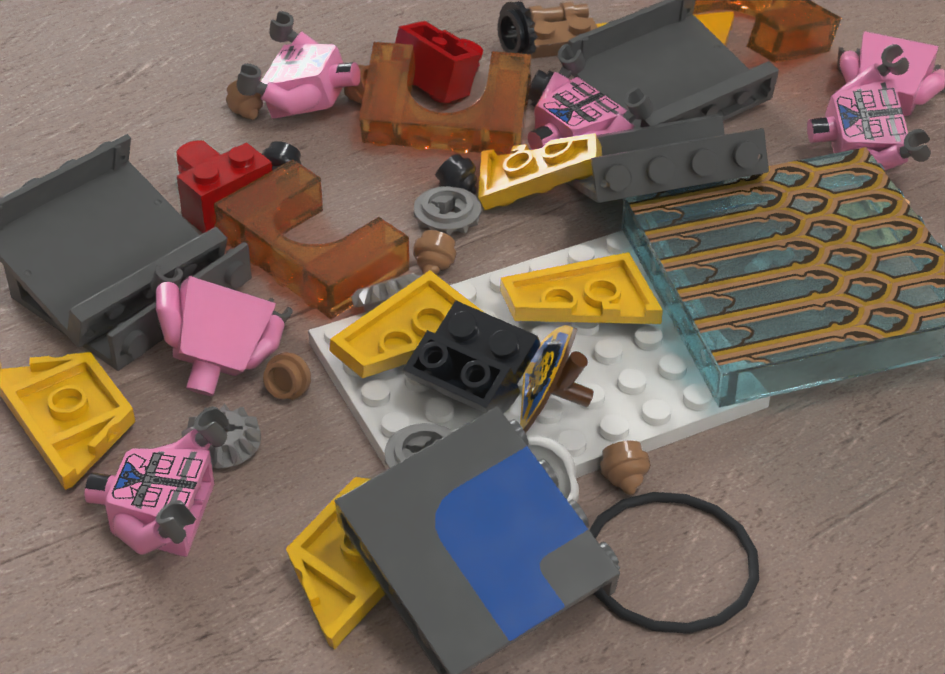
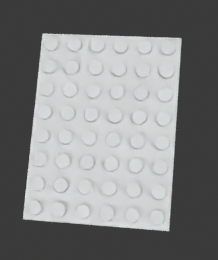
[308,229,771,478]

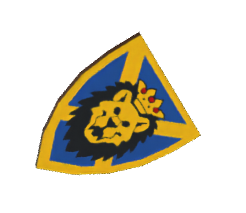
[520,325,594,433]

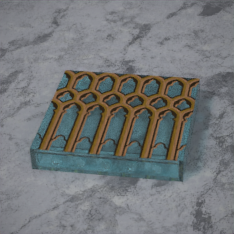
[622,147,945,408]

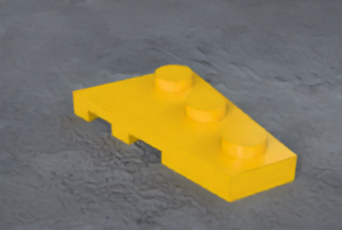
[478,133,602,210]
[500,252,663,324]
[329,270,485,379]

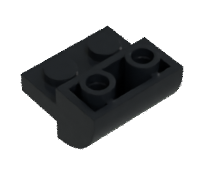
[403,300,541,413]

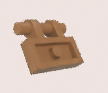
[528,2,597,59]

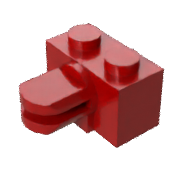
[389,20,484,103]
[176,140,275,234]

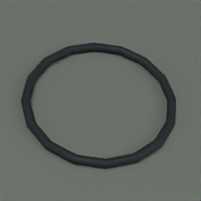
[589,492,759,634]

